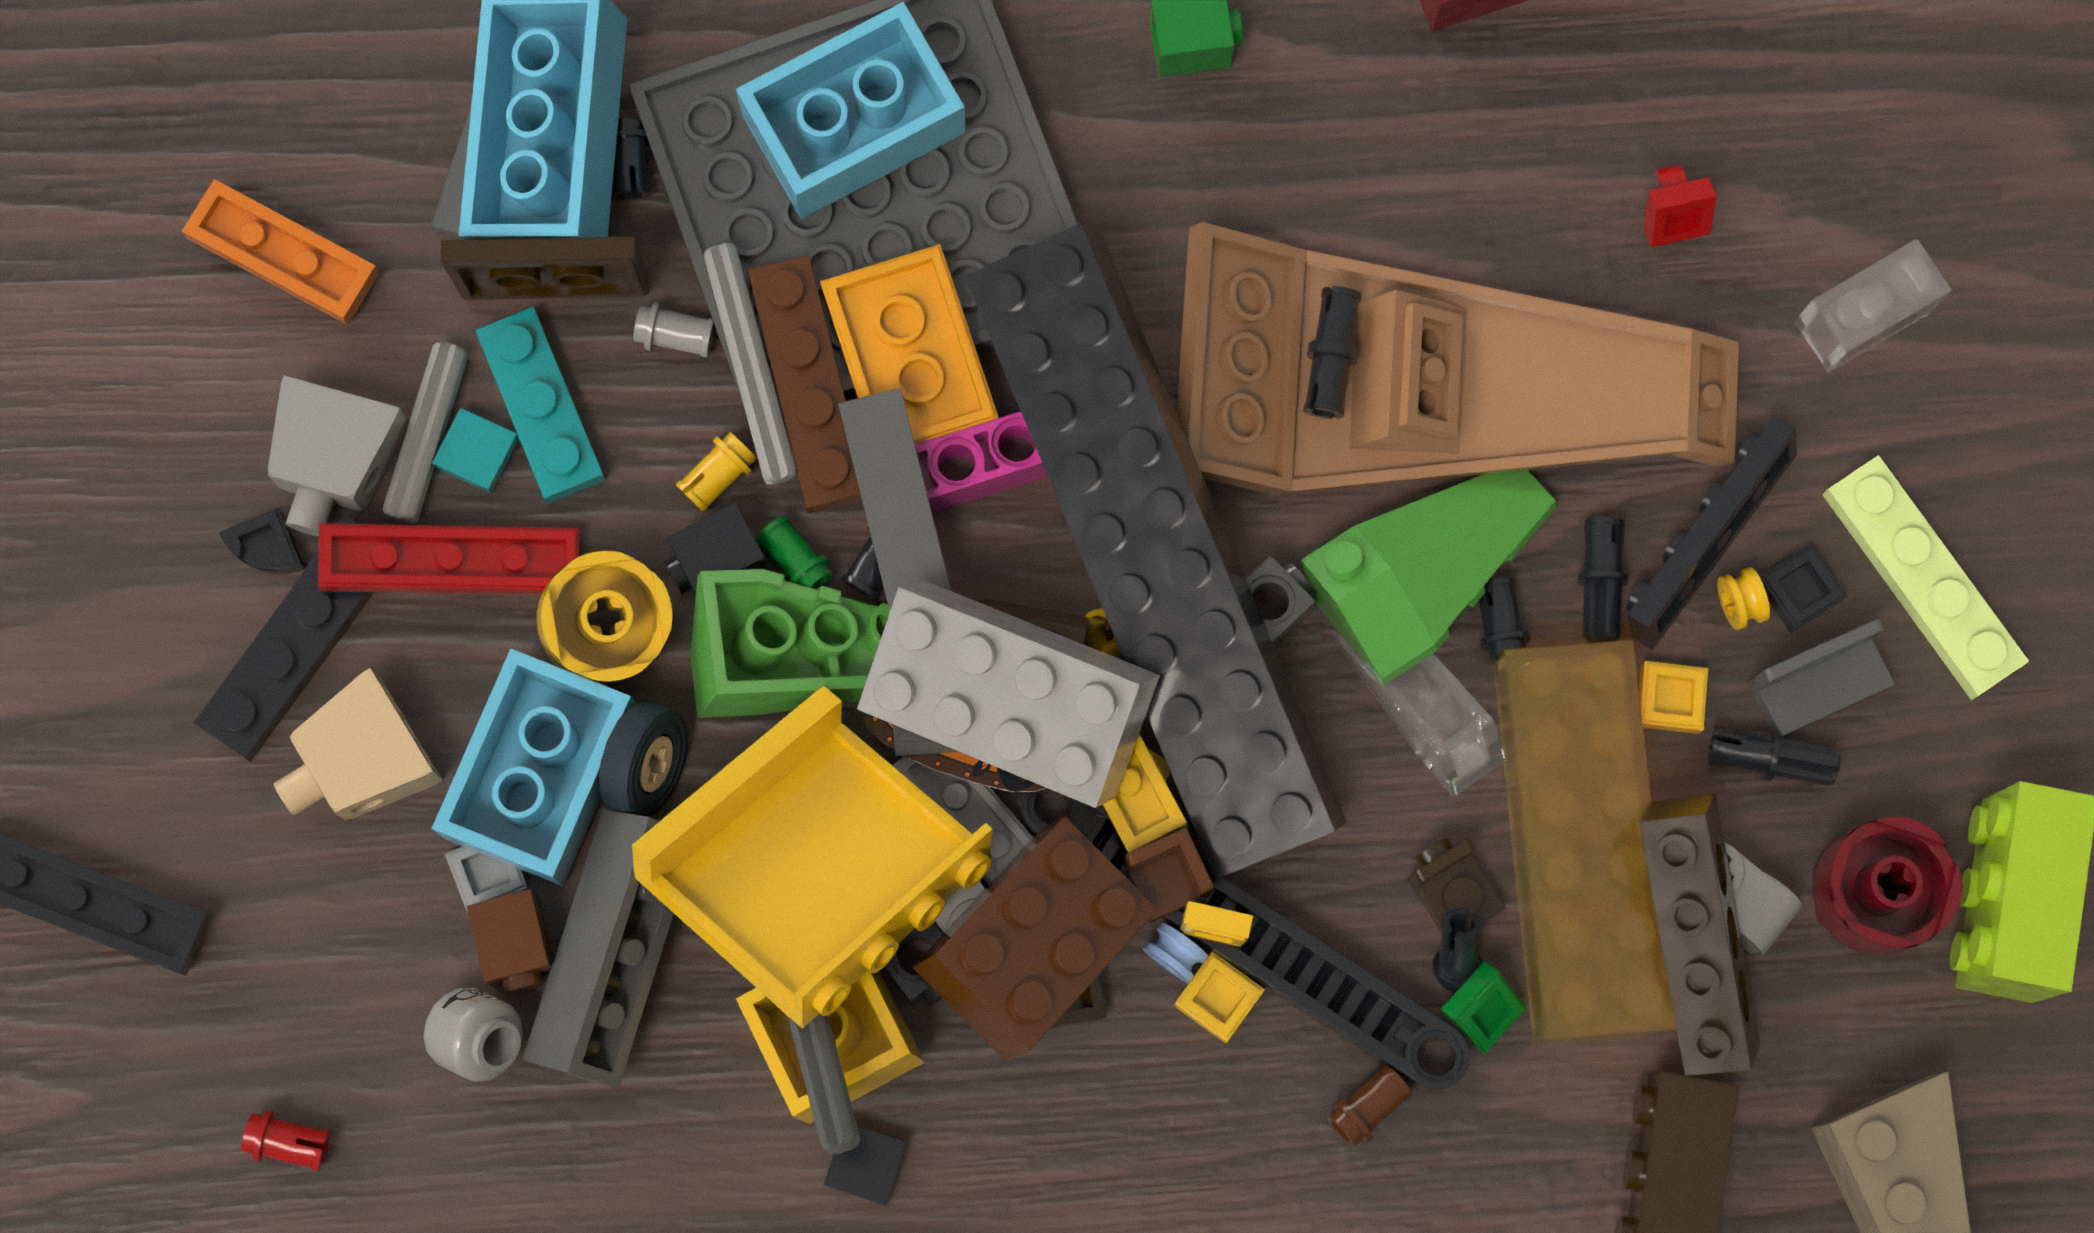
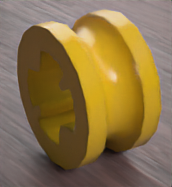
[1717,567,1770,631]

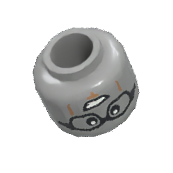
[423,988,523,1082]

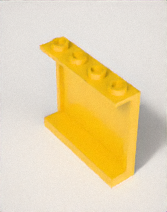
[632,685,993,1029]

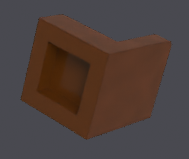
[1123,828,1214,923]

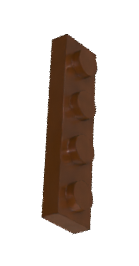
[747,255,862,514]

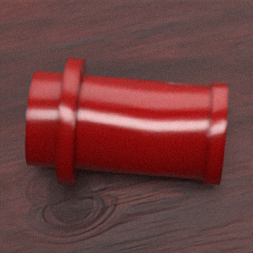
[241,1110,331,1172]

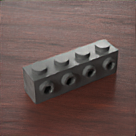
[522,809,674,1089]

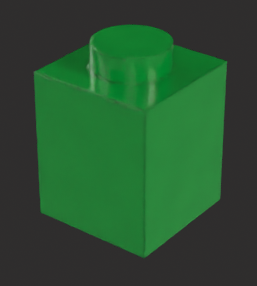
[1149,0,1243,78]

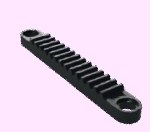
[1021,788,1470,1090]

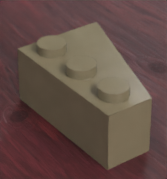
[1811,1071,1971,1233]

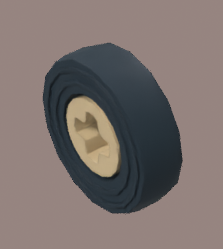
[599,701,688,817]

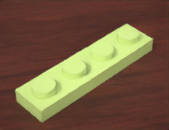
[1822,455,2029,700]

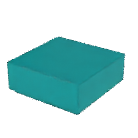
[432,408,520,494]

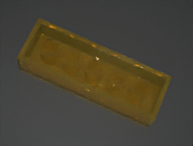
[1493,640,1677,1045]

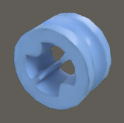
[1142,922,1208,983]

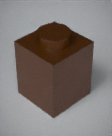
[466,889,554,995]

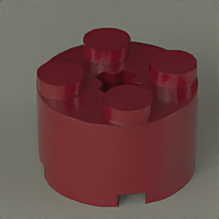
[1813,817,1963,955]

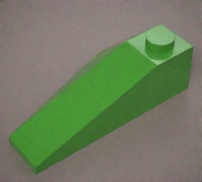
[1301,470,1557,686]
[690,569,890,718]

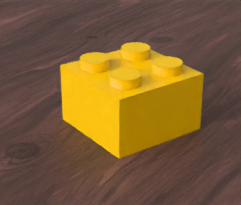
[736,971,925,1124]

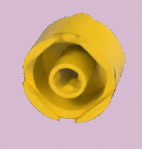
[537,551,672,684]

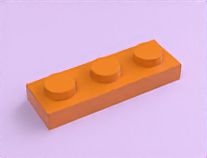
[182,179,380,325]

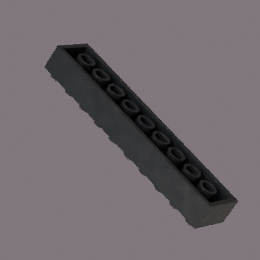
[965,223,1347,879]

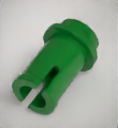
[756,516,834,590]

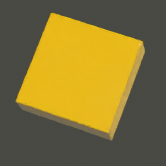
[1636,661,1708,734]
[1180,901,1253,947]
[1173,951,1265,1044]

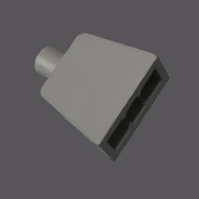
[268,375,409,536]

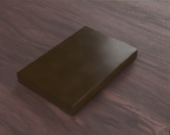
[441,236,649,300]

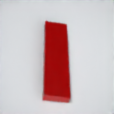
[318,523,579,594]

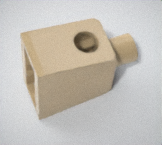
[273,668,443,820]

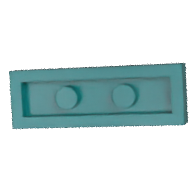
[475,307,606,505]

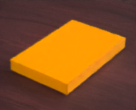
[820,244,999,445]

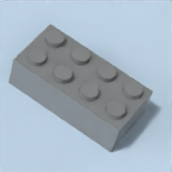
[857,580,1160,808]

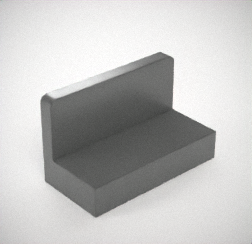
[1748,619,1895,738]

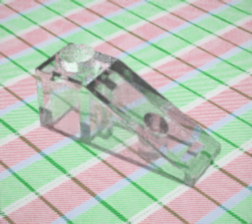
[1333,631,1506,797]

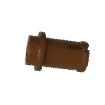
[1327,1064,1412,1147]

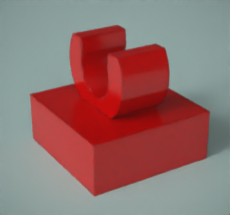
[1643,164,1717,248]

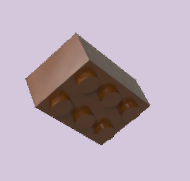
[912,816,1158,1061]

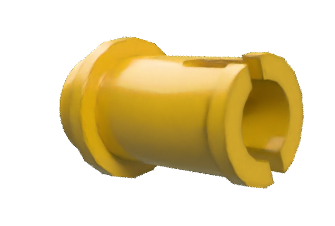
[675,432,757,513]

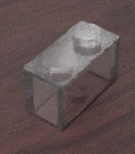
[1794,239,1952,373]

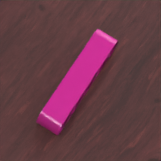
[915,411,1048,514]

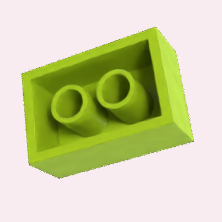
[1950,781,2094,1003]

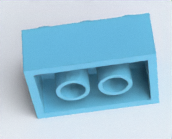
[736,2,966,219]
[431,648,635,886]

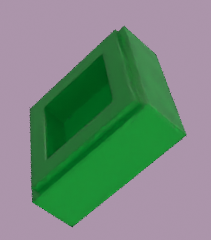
[1441,962,1527,1055]

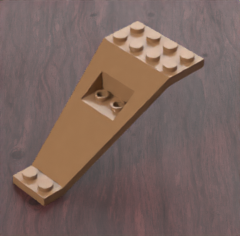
[1176,222,1739,495]

